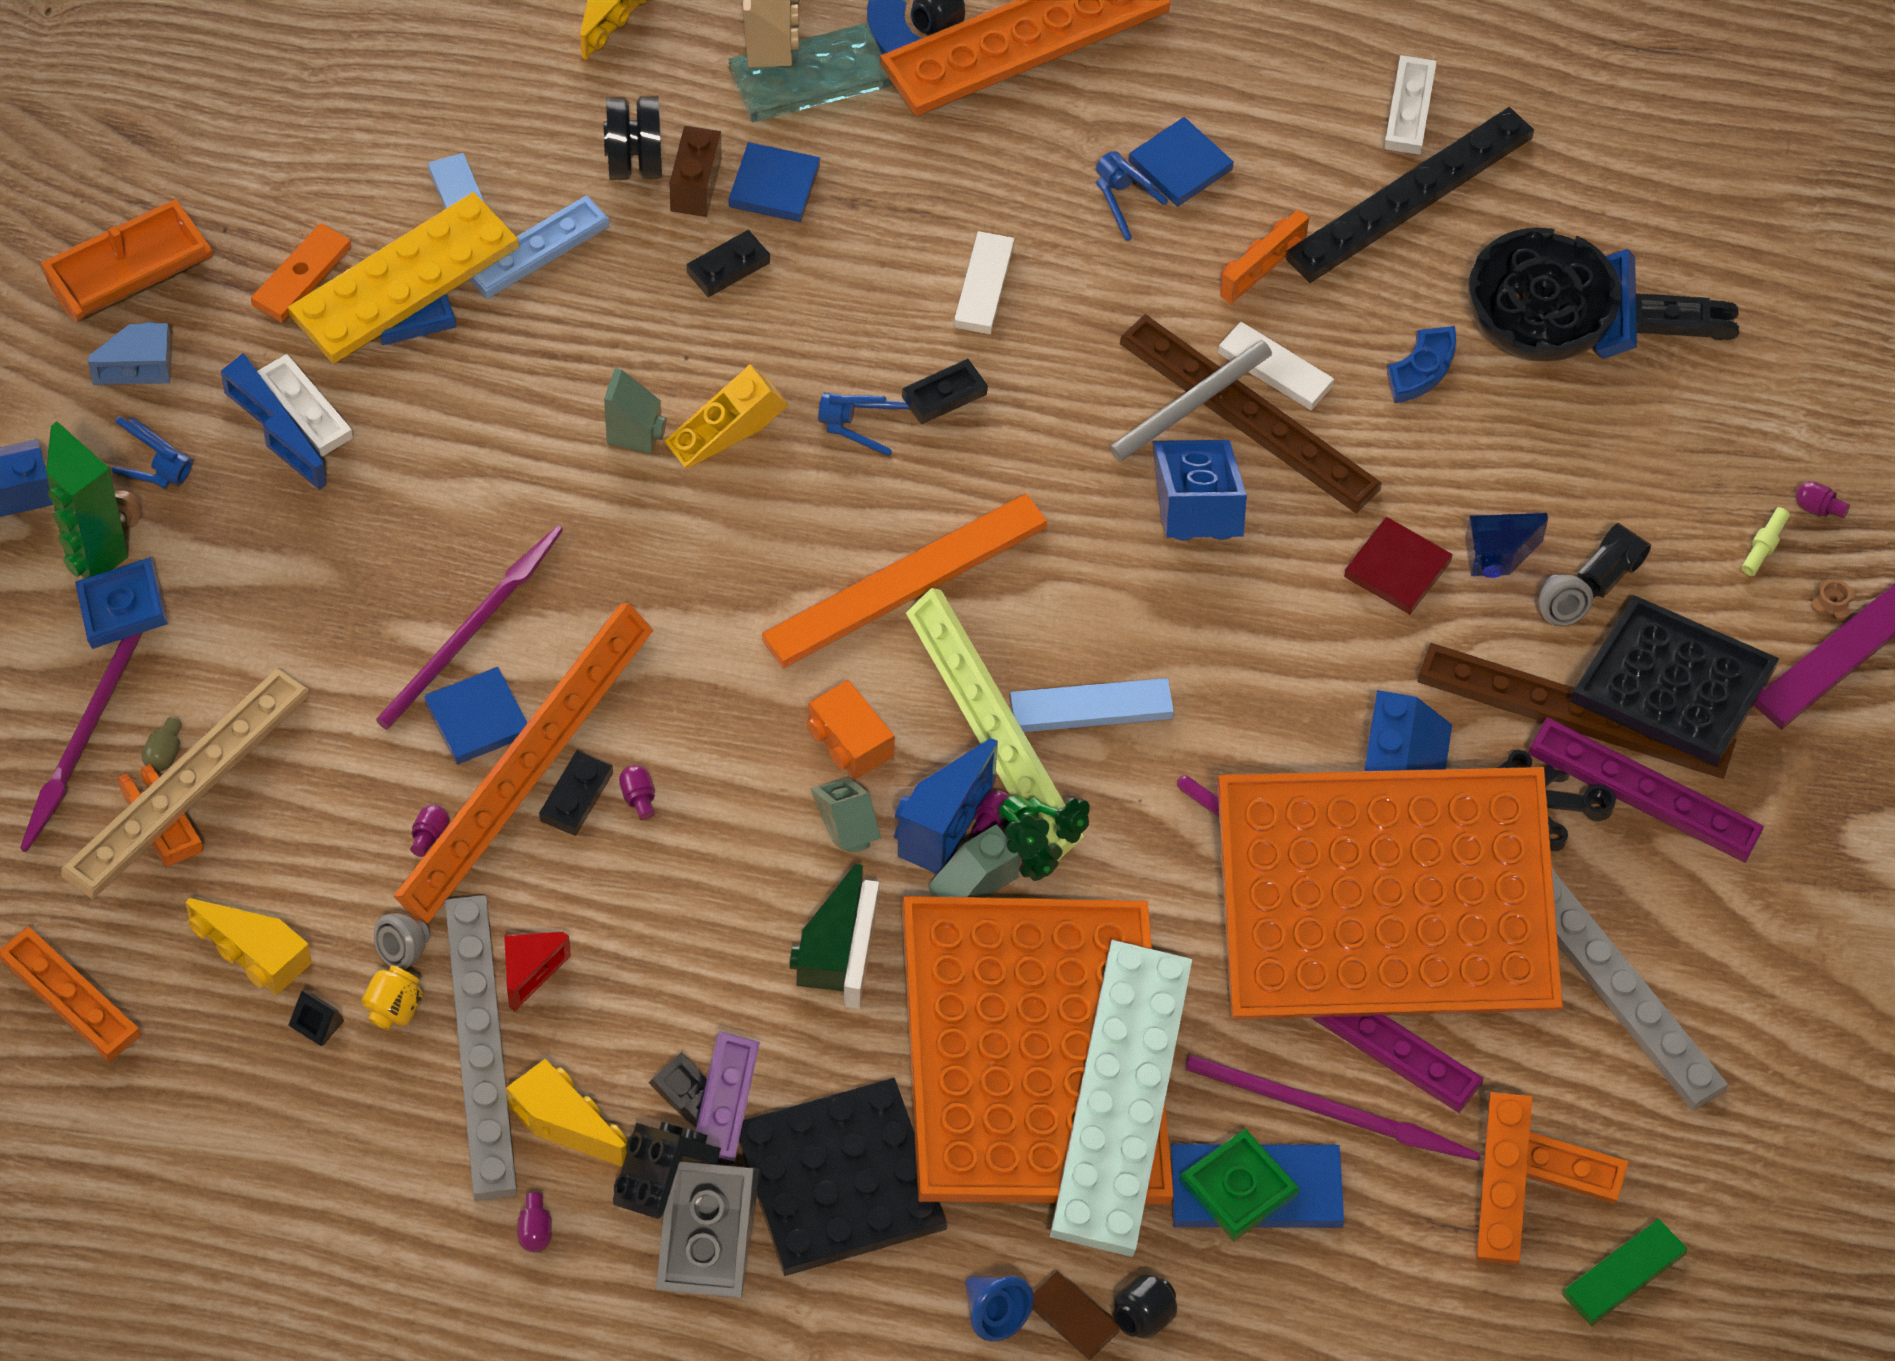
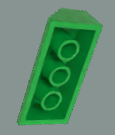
[46,421,128,578]

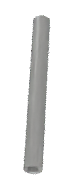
[1109,340,1272,462]

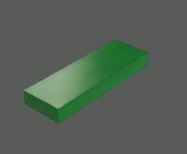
[1563,1218,1688,1326]

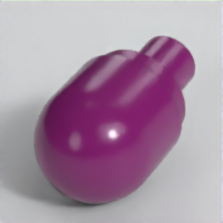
[1796,481,1850,518]
[619,765,655,820]
[972,790,1010,837]
[410,805,449,857]
[517,1192,552,1253]

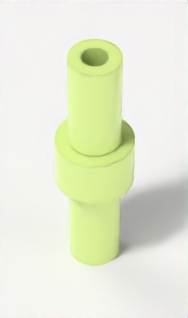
[1741,507,1790,576]

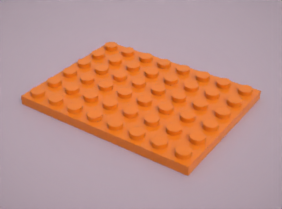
[1217,767,1562,1020]
[902,896,1173,1204]

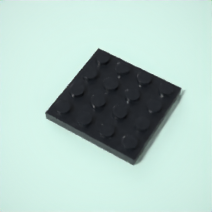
[1570,595,1779,767]
[739,1078,947,1276]

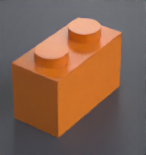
[807,680,895,780]

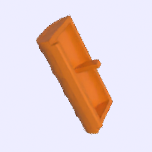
[41,199,213,323]

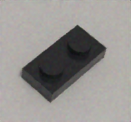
[686,229,770,298]
[902,359,988,425]
[539,751,613,836]

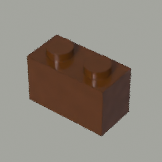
[669,125,722,217]

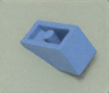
[88,322,172,385]

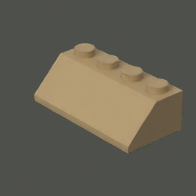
[743,0,799,68]

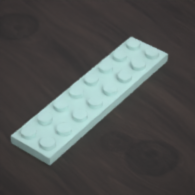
[1050,940,1192,1257]

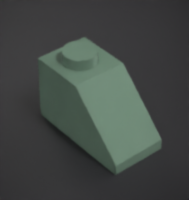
[604,368,667,453]
[811,776,881,852]
[929,824,1020,898]

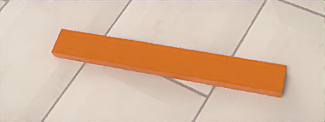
[762,493,1047,669]

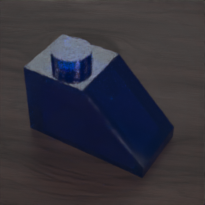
[1465,513,1548,578]

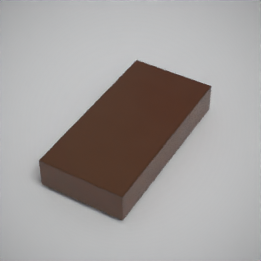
[1032,1271,1120,1360]

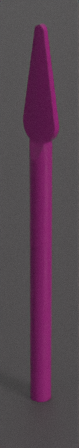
[376,526,563,730]
[20,633,143,852]
[1186,1055,1480,1161]

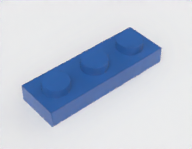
[1596,249,1637,359]

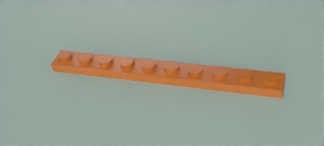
[394,603,654,924]

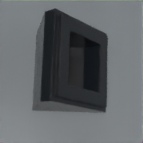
[288,989,344,1046]

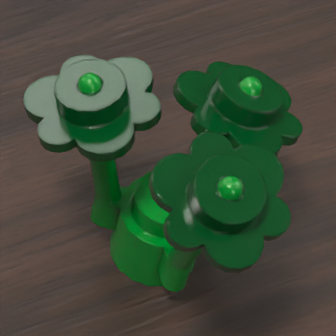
[999,795,1090,881]

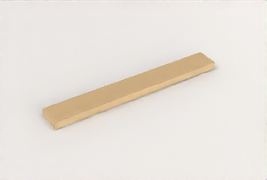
[61,668,309,899]

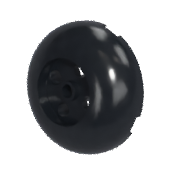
[1468,227,1621,362]

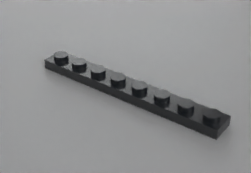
[1286,107,1534,283]

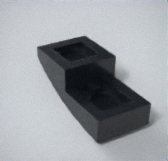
[649,1052,707,1127]

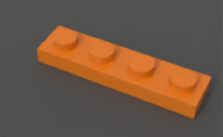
[0,926,141,1062]
[1476,1092,1532,1265]

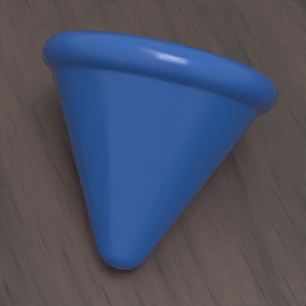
[965,1276,1034,1342]

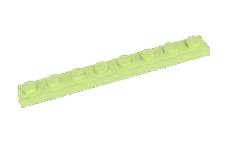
[906,588,1084,861]

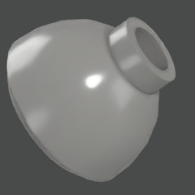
[1539,575,1593,627]
[374,914,430,970]

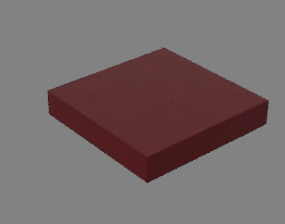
[1344,516,1453,615]

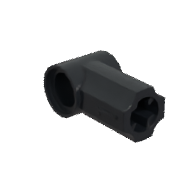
[1577,523,1651,598]

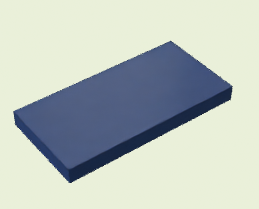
[1170,1144,1344,1228]

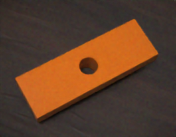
[251,223,352,323]

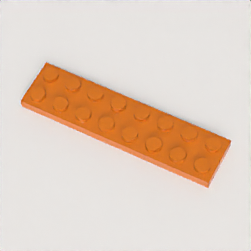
[880,0,1170,117]

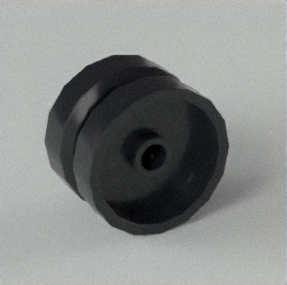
[603,95,662,180]

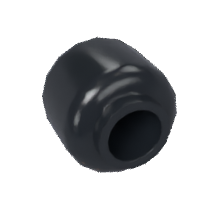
[911,0,966,36]
[1113,1274,1177,1339]

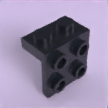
[613,1121,721,1219]

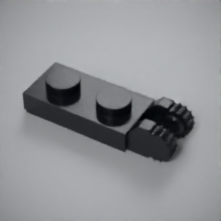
[1636,293,1739,341]

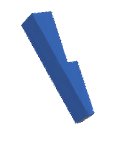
[221,353,327,490]

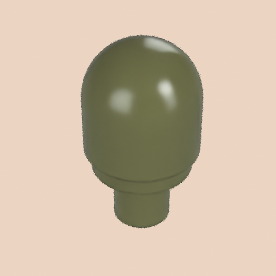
[142,717,182,772]

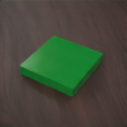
[1179,1128,1300,1242]

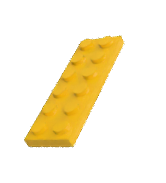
[288,192,519,364]

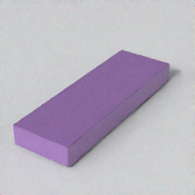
[696,1031,760,1164]

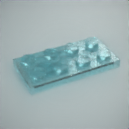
[728,23,891,122]

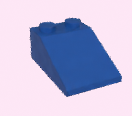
[1153,440,1247,540]
[894,738,998,874]

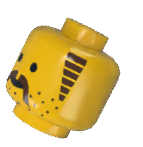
[361,966,423,1031]

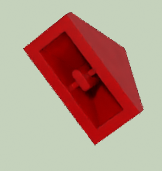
[504,932,571,1011]

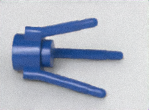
[1096,151,1168,241]
[818,392,911,456]
[112,417,193,489]

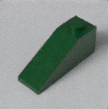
[790,864,863,992]

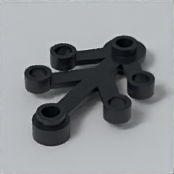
[1497,750,1616,851]

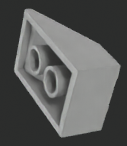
[656,1161,759,1298]

